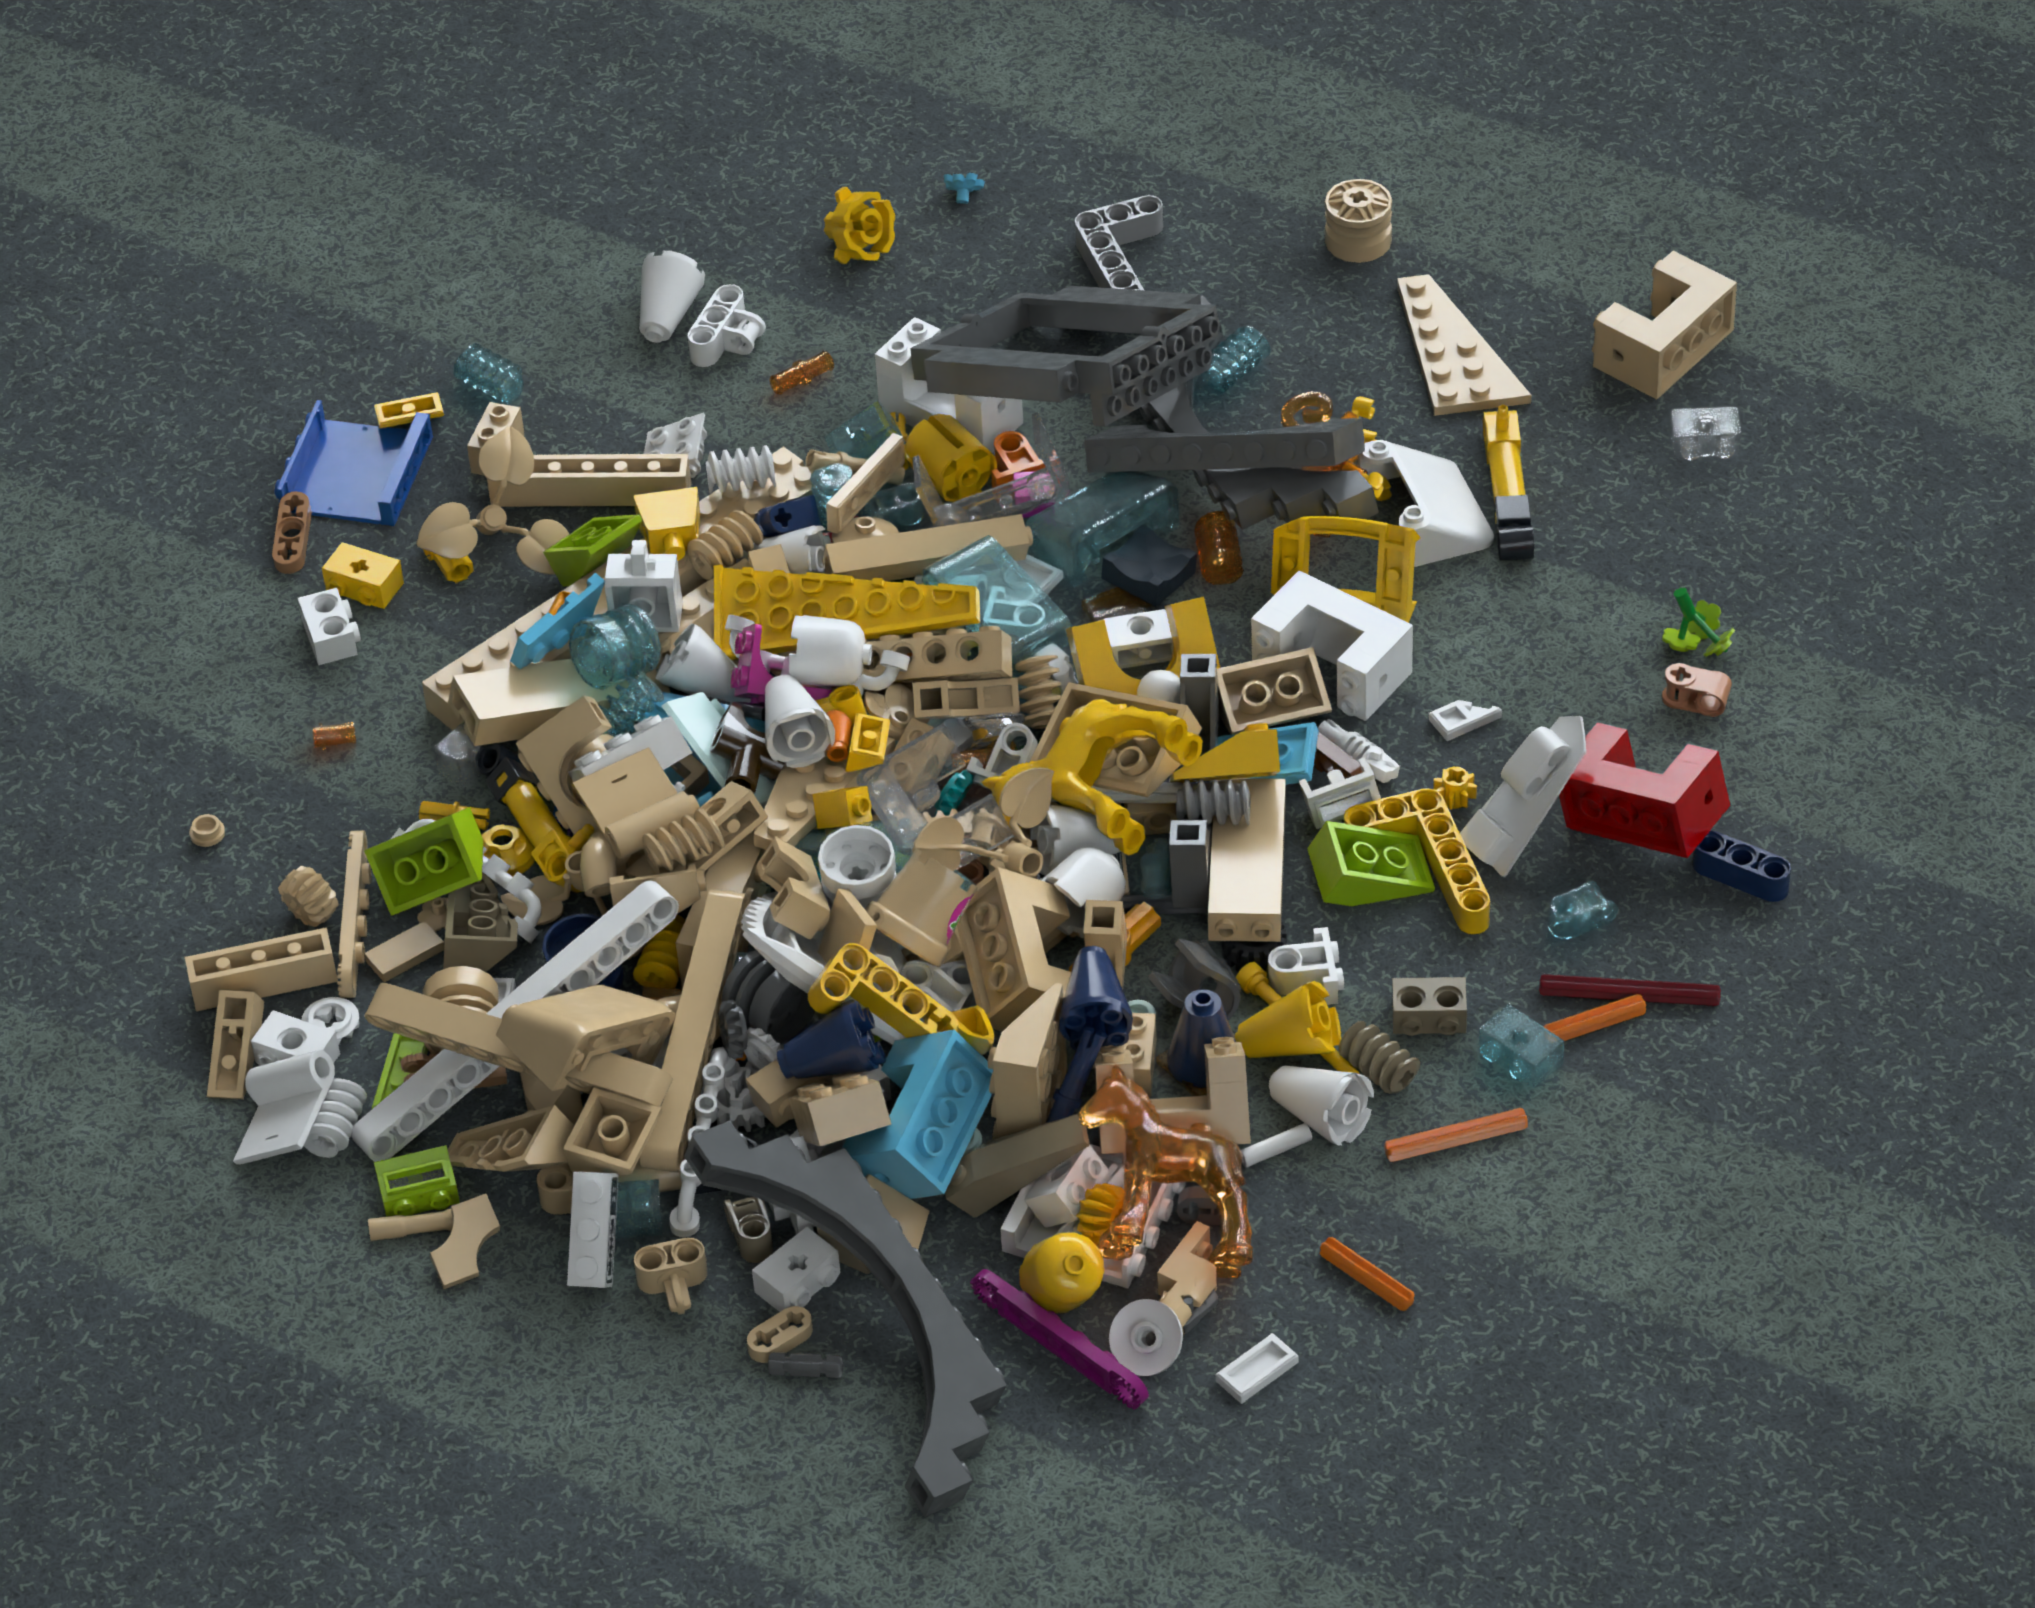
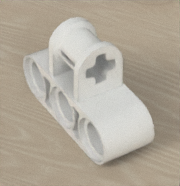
[687,284,766,367]

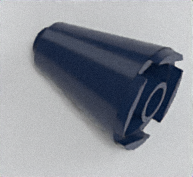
[1167,989,1236,1089]

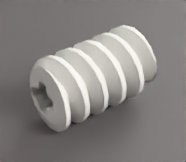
[706,445,776,494]
[304,1078,367,1158]

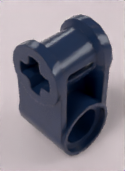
[754,495,821,537]

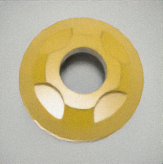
[481,824,535,877]

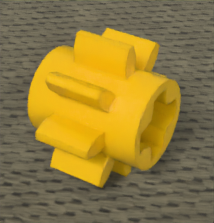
[1433,767,1477,810]

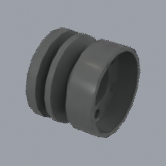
[721,950,815,1045]

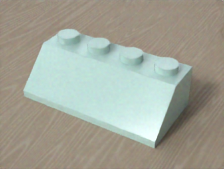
[662,692,777,809]

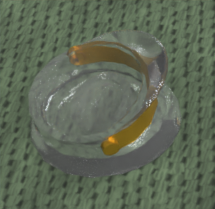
[962,712,1025,753]

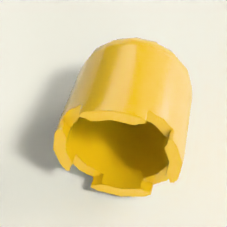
[1019,1232,1104,1313]

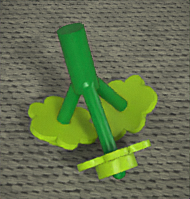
[1662,588,1735,657]

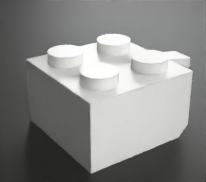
[605,540,683,632]

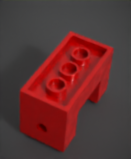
[1559,723,1731,858]

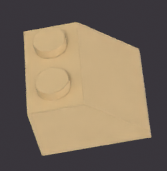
[563,1087,663,1177]

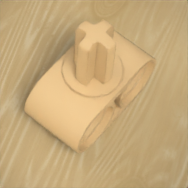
[634,1238,707,1315]

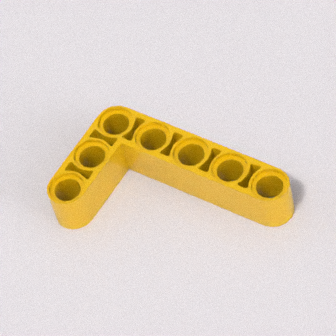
[1344,788,1490,934]

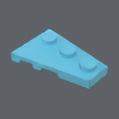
[510,573,605,669]

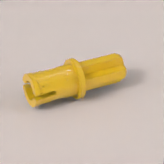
[419,801,490,831]

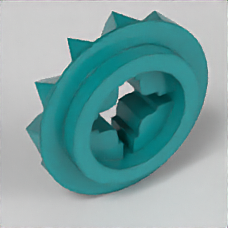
[934,769,973,816]

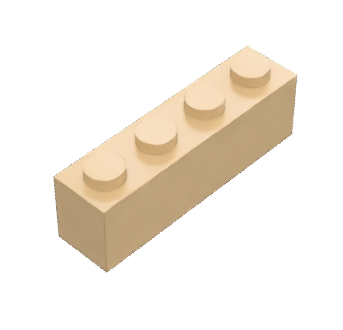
[185,927,338,1011]

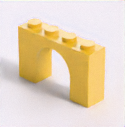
[1066,597,1220,695]

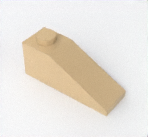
[207,990,264,1100]

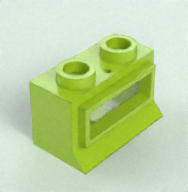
[374,1145,460,1217]

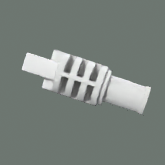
[1318,719,1400,783]

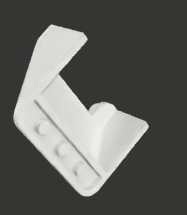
[1358,440,1494,567]

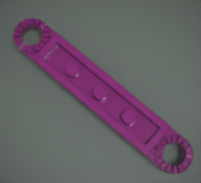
[970,1269,1149,1410]

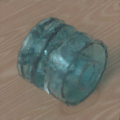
[569,604,661,690]

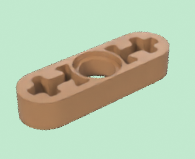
[272,491,312,574]

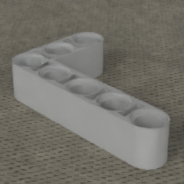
[1074,195,1163,290]

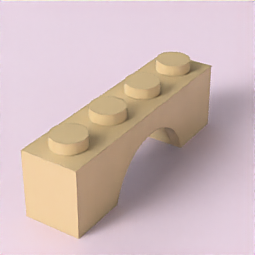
[756,837,830,940]

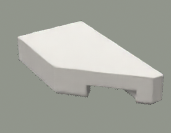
[1429,700,1502,741]

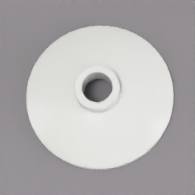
[1109,1299,1183,1376]

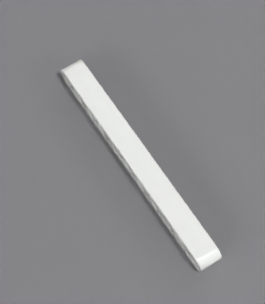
[352,880,679,1162]

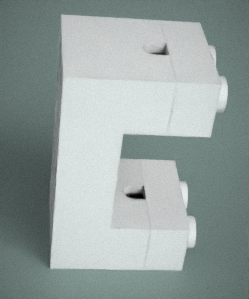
[875,317,1023,453]
[1251,571,1413,721]

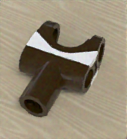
[710,701,784,794]

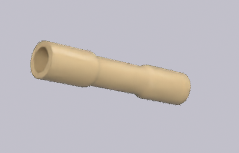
[368,1209,453,1241]

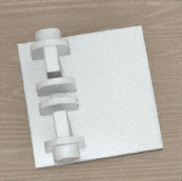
[644,413,707,478]

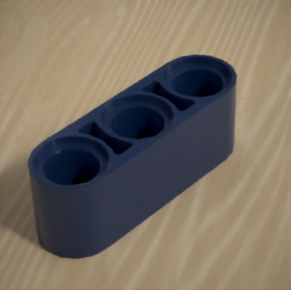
[1692,830,1791,902]

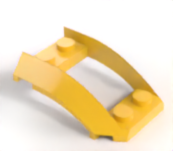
[1271,516,1421,623]

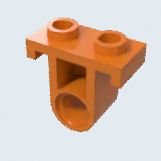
[991,431,1059,501]

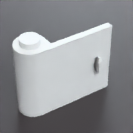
[233,1050,335,1165]

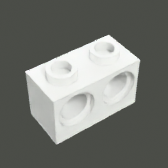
[298,588,361,665]

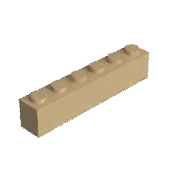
[487,454,691,507]

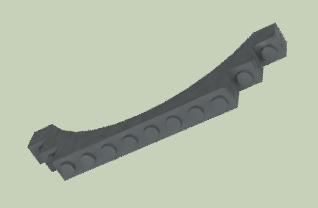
[1139,296,1379,530]
[684,1121,1007,1517]

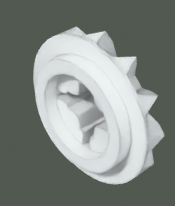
[301,997,359,1044]
[744,1027,782,1070]

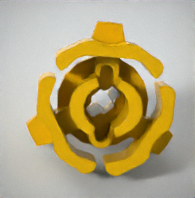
[824,187,895,264]

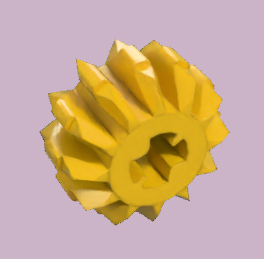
[1076,1183,1135,1248]

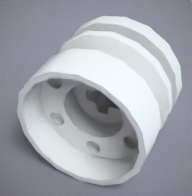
[818,825,897,912]

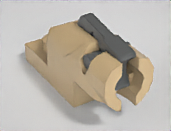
[1157,1221,1219,1336]

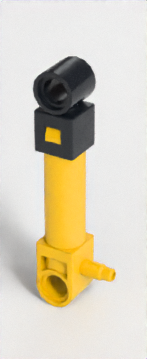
[1483,405,1534,561]
[475,743,594,893]

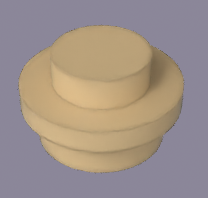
[189,814,225,847]

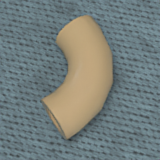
[580,832,630,897]

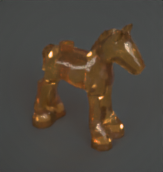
[1078,1064,1253,1278]

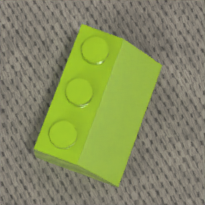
[364,807,483,916]

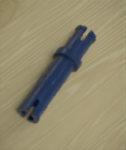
[1044,1026,1107,1124]

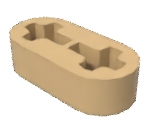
[747,1306,813,1363]

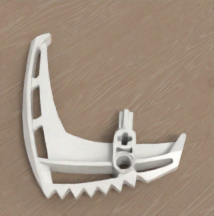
[741,891,906,1045]

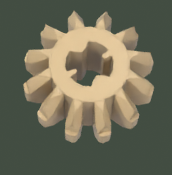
[278,866,339,927]

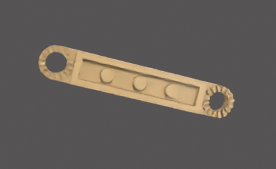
[337,830,372,998]

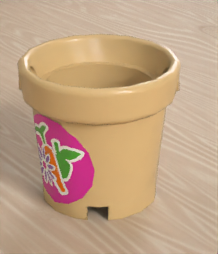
[865,848,978,967]

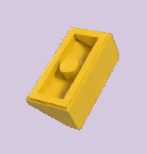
[374,392,444,429]
[845,713,890,772]

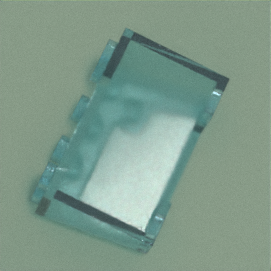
[922,535,1073,678]

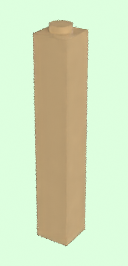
[822,514,1033,581]

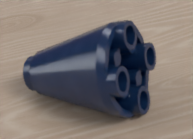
[1059,946,1133,1050]
[777,1000,886,1079]

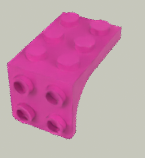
[730,624,833,705]

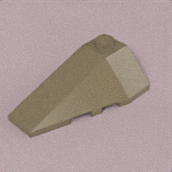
[443,872,518,972]
[945,1113,1089,1217]

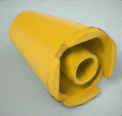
[1235,981,1341,1058]

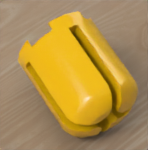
[905,414,997,506]

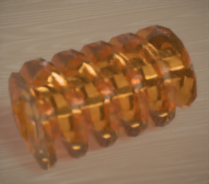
[1194,511,1244,585]

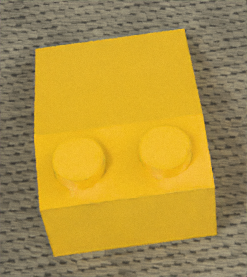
[1169,723,1280,783]

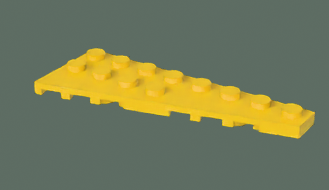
[714,565,980,660]

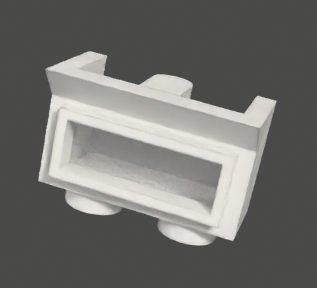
[1299,757,1381,829]

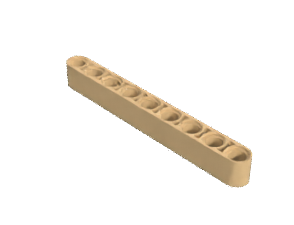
[640,889,748,1172]
[364,983,673,1107]

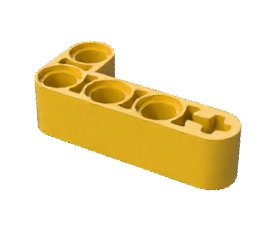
[808,943,959,1038]

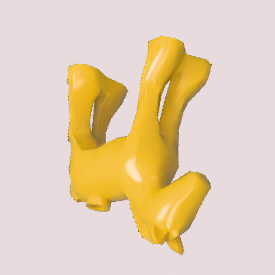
[981,699,1203,856]

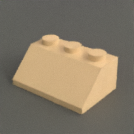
[1217,647,1332,735]

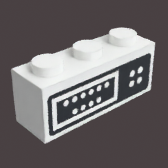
[567,1172,619,1288]

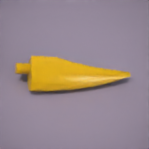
[952,1005,994,1055]

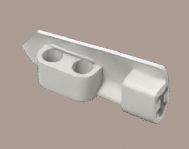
[1460,716,1586,877]

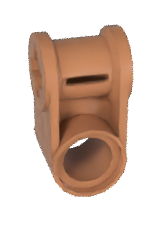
[1662,663,1732,717]

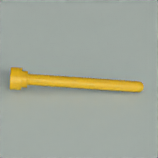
[1235,962,1360,1074]

